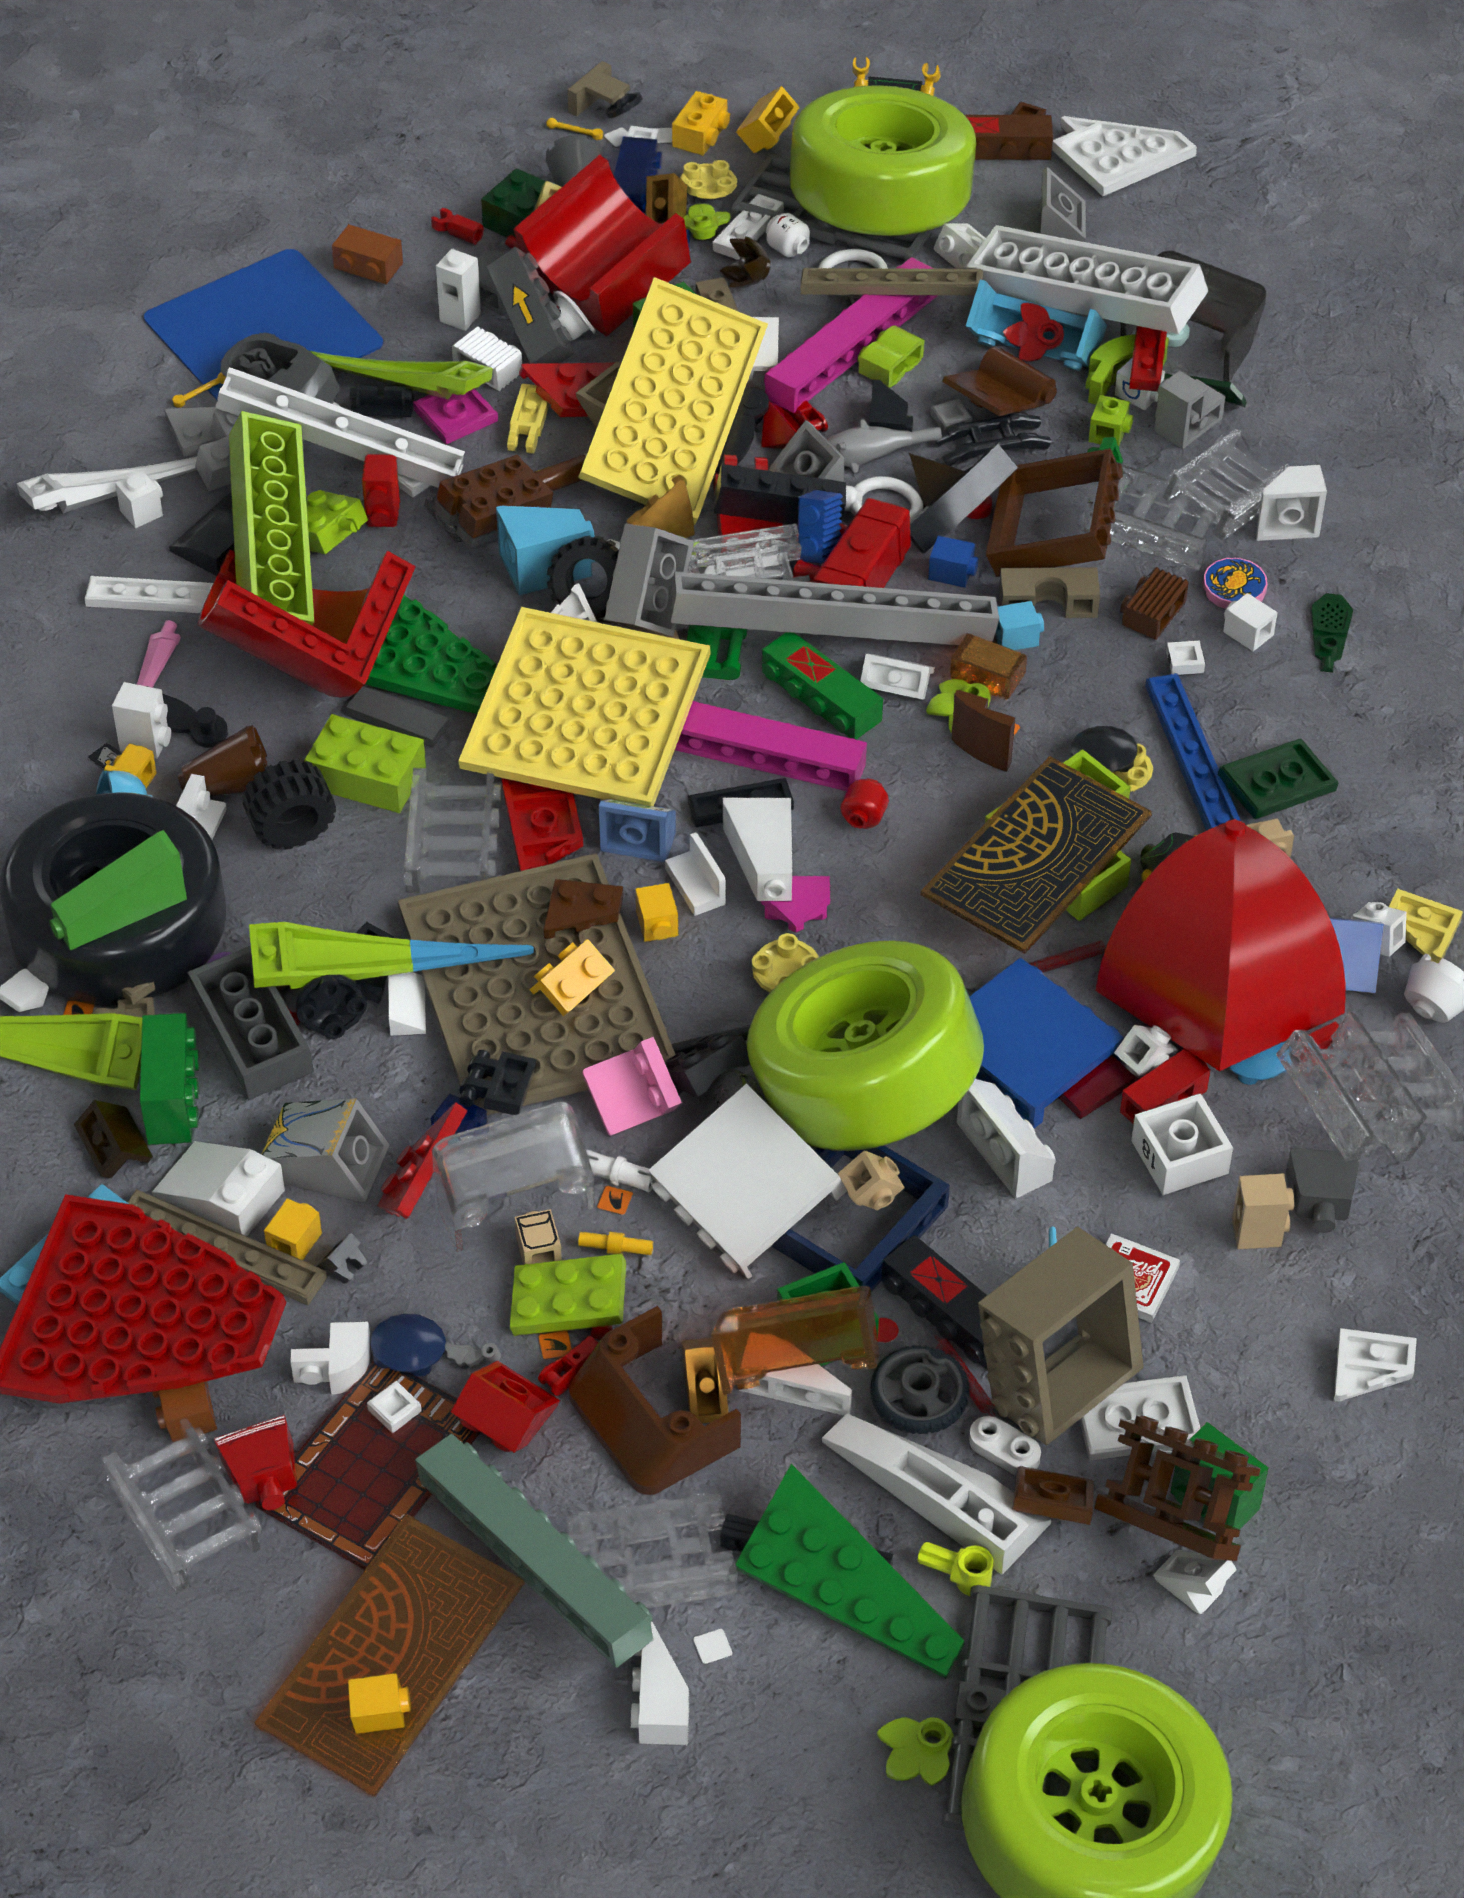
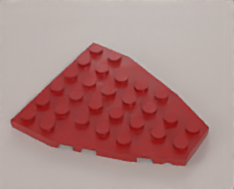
[0,1194,287,1404]

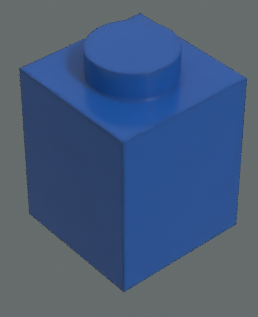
[928,536,979,588]

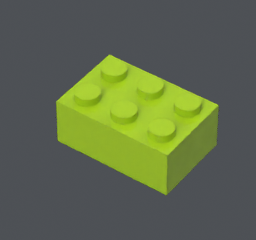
[304,714,426,813]

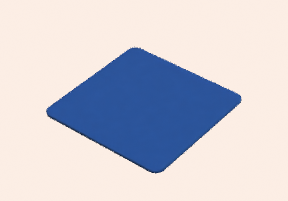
[144,249,383,401]

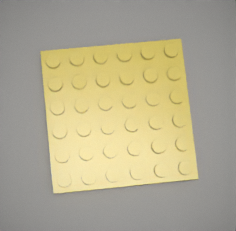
[458,607,711,806]

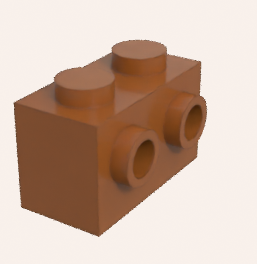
[332,224,403,285]

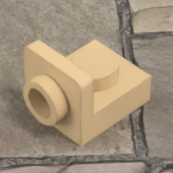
[1246,818,1294,857]

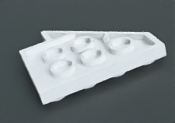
[1052,116,1197,196]

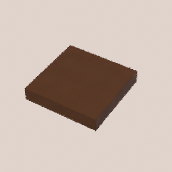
[1013,1466,1094,1525]

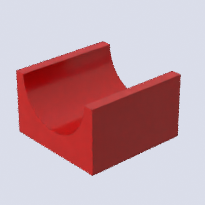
[514,155,691,337]

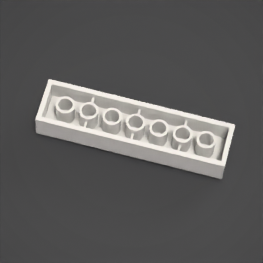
[966,225,1208,334]

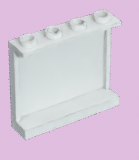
[648,1083,847,1279]

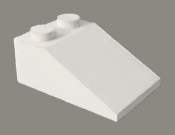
[152,1141,285,1237]

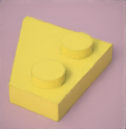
[1389,889,1463,963]

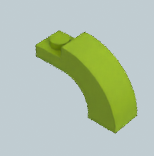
[1085,334,1169,405]

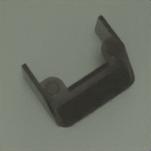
[1120,251,1266,382]

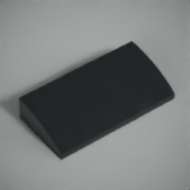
[169,492,235,576]

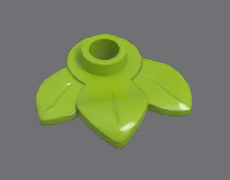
[683,203,731,240]
[926,679,991,733]
[877,1717,953,1786]

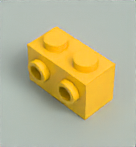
[736,86,800,153]
[672,91,730,156]

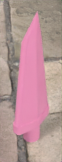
[137,620,181,688]

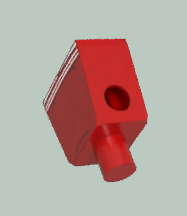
[214,1415,297,1510]

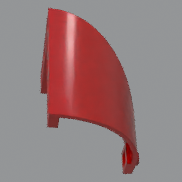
[197,550,416,698]
[1095,819,1346,1071]

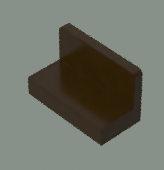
[74,1100,153,1178]

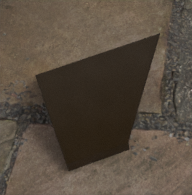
[909,453,964,509]

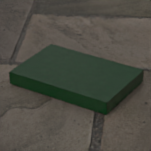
[1218,738,1339,820]

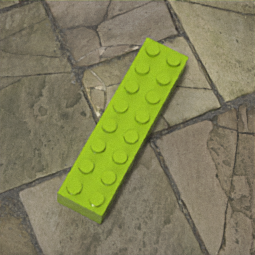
[229,411,314,625]

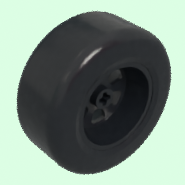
[0,792,226,1005]

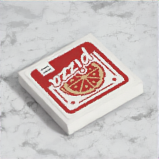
[1106,1233,1180,1323]

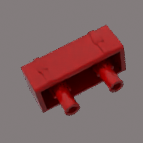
[793,498,911,588]

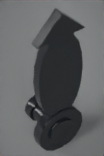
[714,387,769,477]
[146,686,228,748]

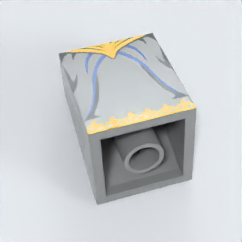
[261,1098,389,1202]

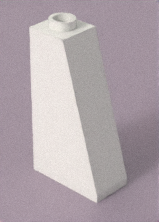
[723,798,792,901]

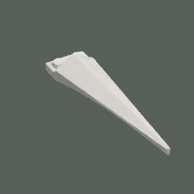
[16,457,197,513]

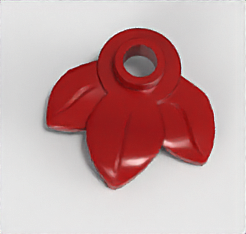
[1003,303,1064,362]

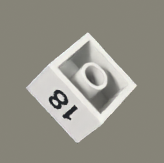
[1131,1093,1233,1195]

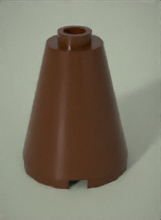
[177,725,268,796]

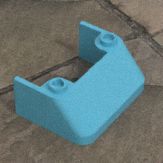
[966,279,1107,371]

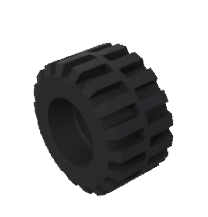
[547,536,619,619]
[242,759,336,849]

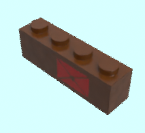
[965,115,1053,160]

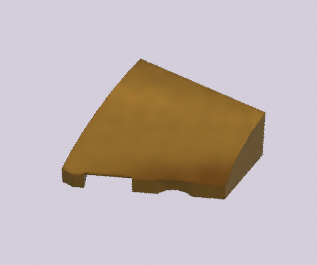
[626,475,695,538]

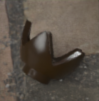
[720,236,771,288]

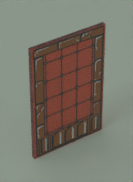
[255,1361,481,1573]

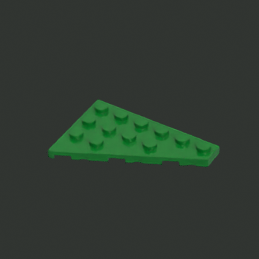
[366,595,496,714]

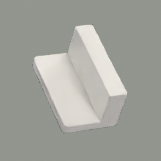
[860,654,935,699]
[665,832,726,916]

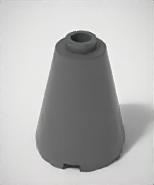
[546,135,604,187]

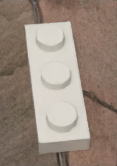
[713,194,784,260]

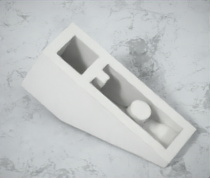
[739,1333,852,1415]

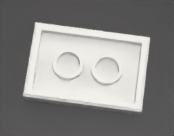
[1079,1375,1200,1460]

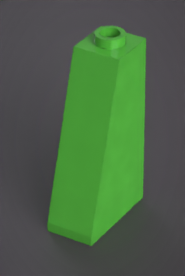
[49,830,187,950]

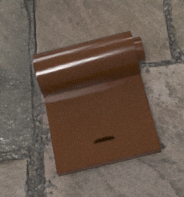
[942,346,1057,416]

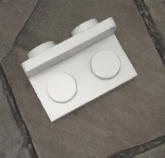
[934,223,986,269]
[176,774,227,840]

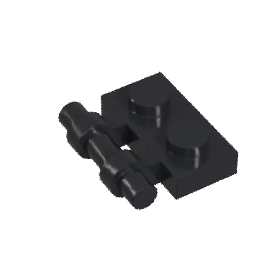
[459,1050,537,1116]

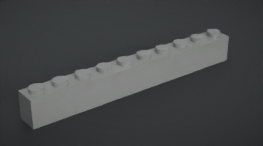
[669,572,999,648]

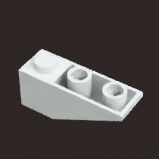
[631,1622,689,1745]

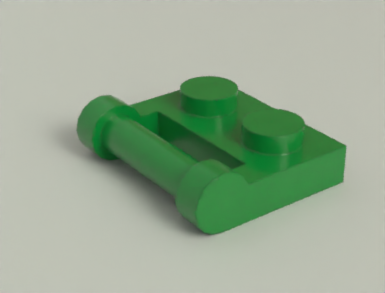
[686,624,748,680]

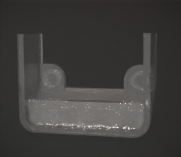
[432,1102,595,1252]

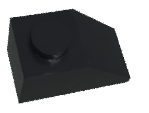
[869,380,914,432]

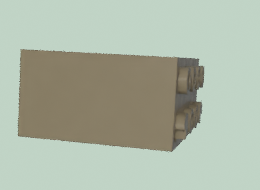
[978,1226,1144,1446]

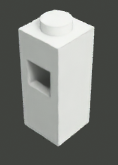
[436,249,481,331]
[747,317,779,389]

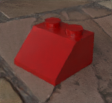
[451,1360,560,1453]

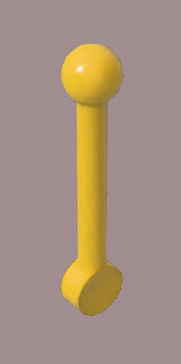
[546,118,603,140]
[172,372,226,408]

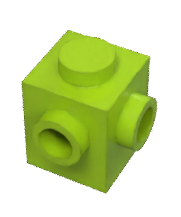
[1088,395,1134,447]

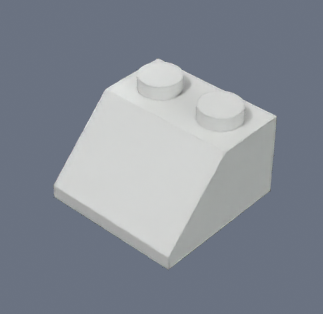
[1256,465,1327,541]

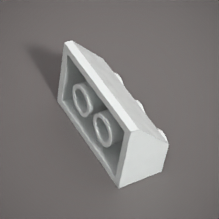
[957,1079,1056,1199]

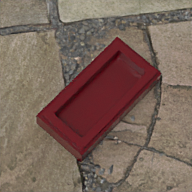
[1058,1055,1135,1119]

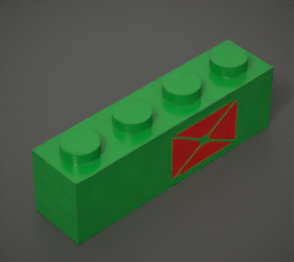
[762,632,883,740]

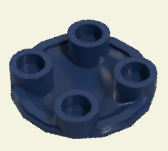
[370,1314,446,1377]

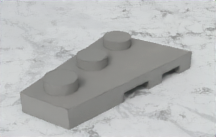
[164,407,220,457]

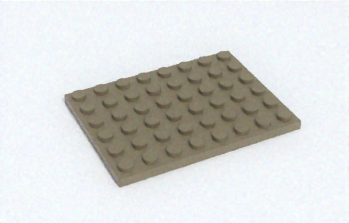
[398,853,675,1119]

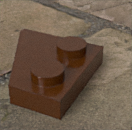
[544,879,623,939]

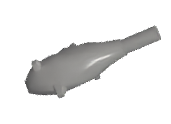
[827,419,942,474]

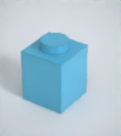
[995,601,1044,653]

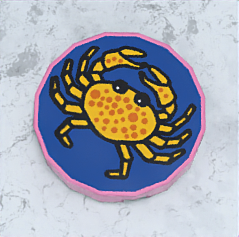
[1203,558,1268,609]

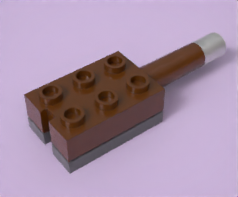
[435,453,587,549]

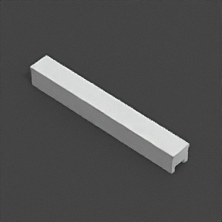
[215,367,465,488]

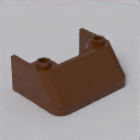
[569,1306,741,1495]

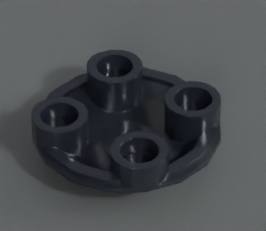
[1071,726,1137,772]
[296,975,367,1039]

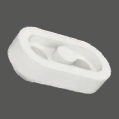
[969,1416,1041,1475]

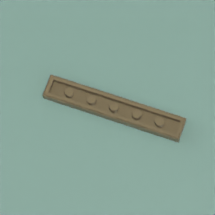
[800,268,983,295]
[127,1189,327,1305]

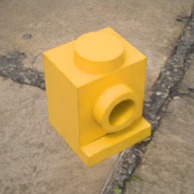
[104,743,157,788]

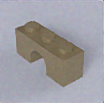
[999,567,1100,618]

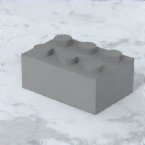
[604,523,694,637]

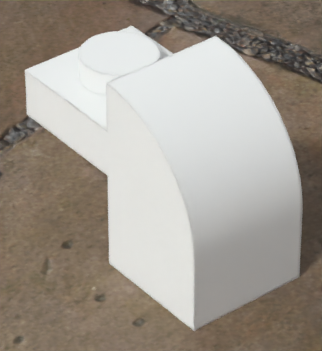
[291,1322,371,1395]

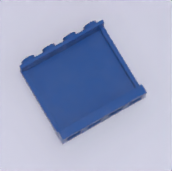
[969,957,1124,1129]

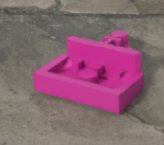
[761,876,830,933]

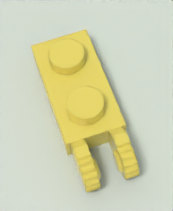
[507,383,550,454]

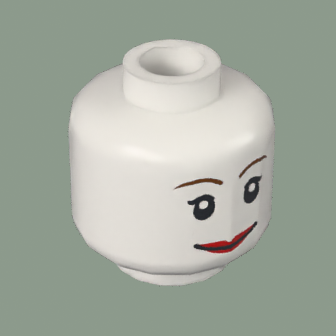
[766,213,810,257]

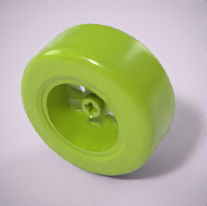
[789,86,976,236]
[747,940,984,1151]
[961,1663,1232,1898]

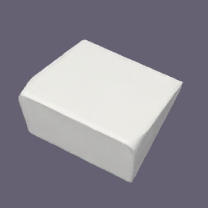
[0,969,49,1012]

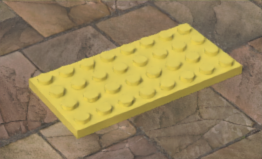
[578,277,768,525]

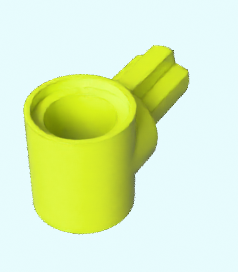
[917,1542,993,1596]

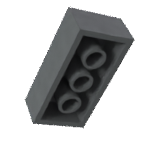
[188,946,314,1100]

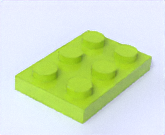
[510,1254,626,1336]

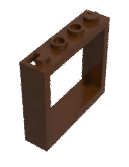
[986,448,1123,577]

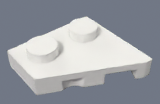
[1333,1328,1417,1402]

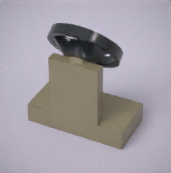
[567,61,643,118]

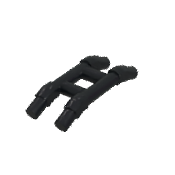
[935,412,1051,466]

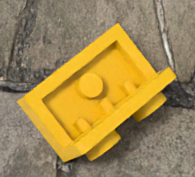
[529,939,615,1016]

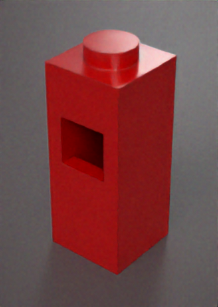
[1120,1049,1211,1125]

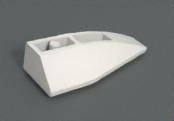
[822,1413,1051,1575]

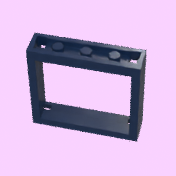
[771,1145,950,1298]

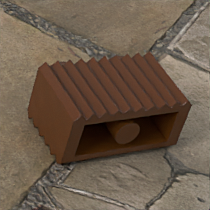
[1120,567,1189,640]

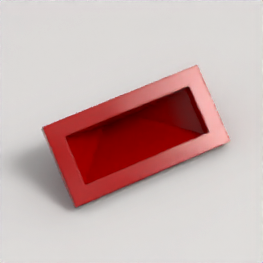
[761,401,801,449]

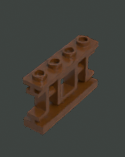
[1094,1415,1261,1561]

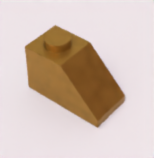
[646,173,687,224]
[681,1337,729,1423]

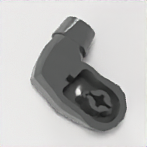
[221,333,340,404]

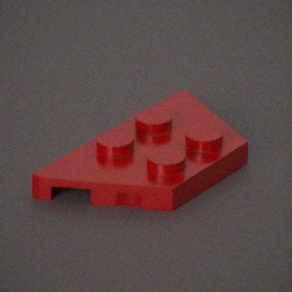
[519,362,621,417]
[501,778,583,871]
[377,1102,467,1219]

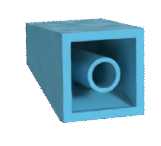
[496,506,595,595]

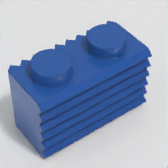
[797,490,843,564]

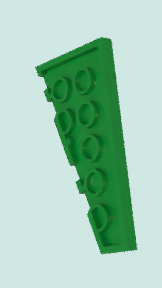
[735,1464,965,1679]

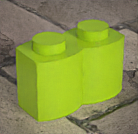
[858,325,925,388]

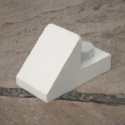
[1153,1550,1237,1614]

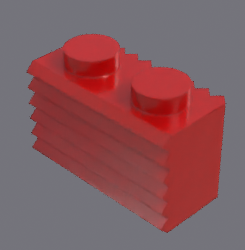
[362,454,400,527]

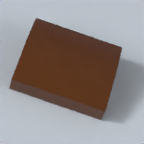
[951,690,1015,772]

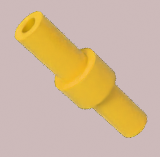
[578,1231,654,1255]

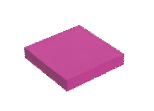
[413,388,498,445]

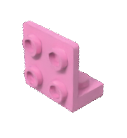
[582,1037,682,1136]

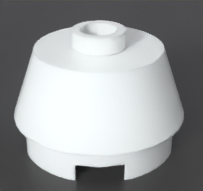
[1404,954,1464,1023]

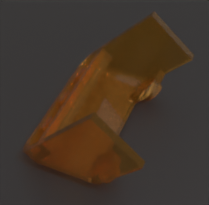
[711,1286,880,1395]

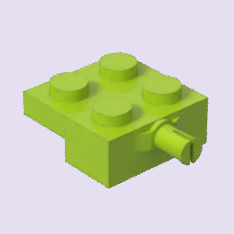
[306,490,368,554]

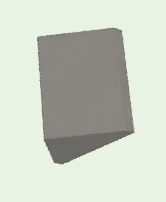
[1040,167,1086,242]
[769,420,844,482]

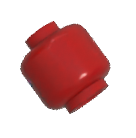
[840,778,889,829]

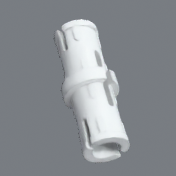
[580,1149,655,1192]

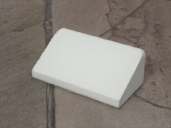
[388,972,426,1036]

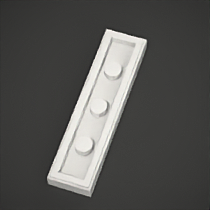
[85,576,213,613]

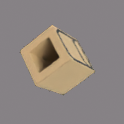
[515,1209,562,1265]

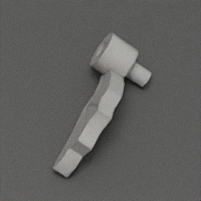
[445,1343,501,1368]

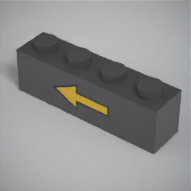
[486,247,575,364]

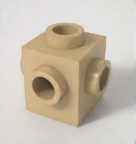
[838,1150,904,1210]

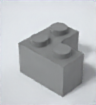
[1154,371,1225,449]
[195,410,238,491]

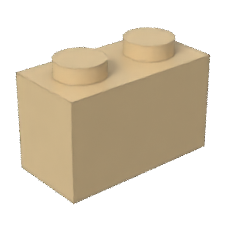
[1232,1174,1294,1249]

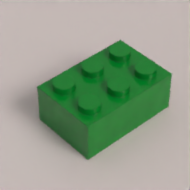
[140,1013,200,1145]

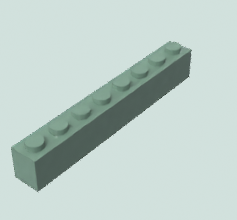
[415,1433,653,1668]

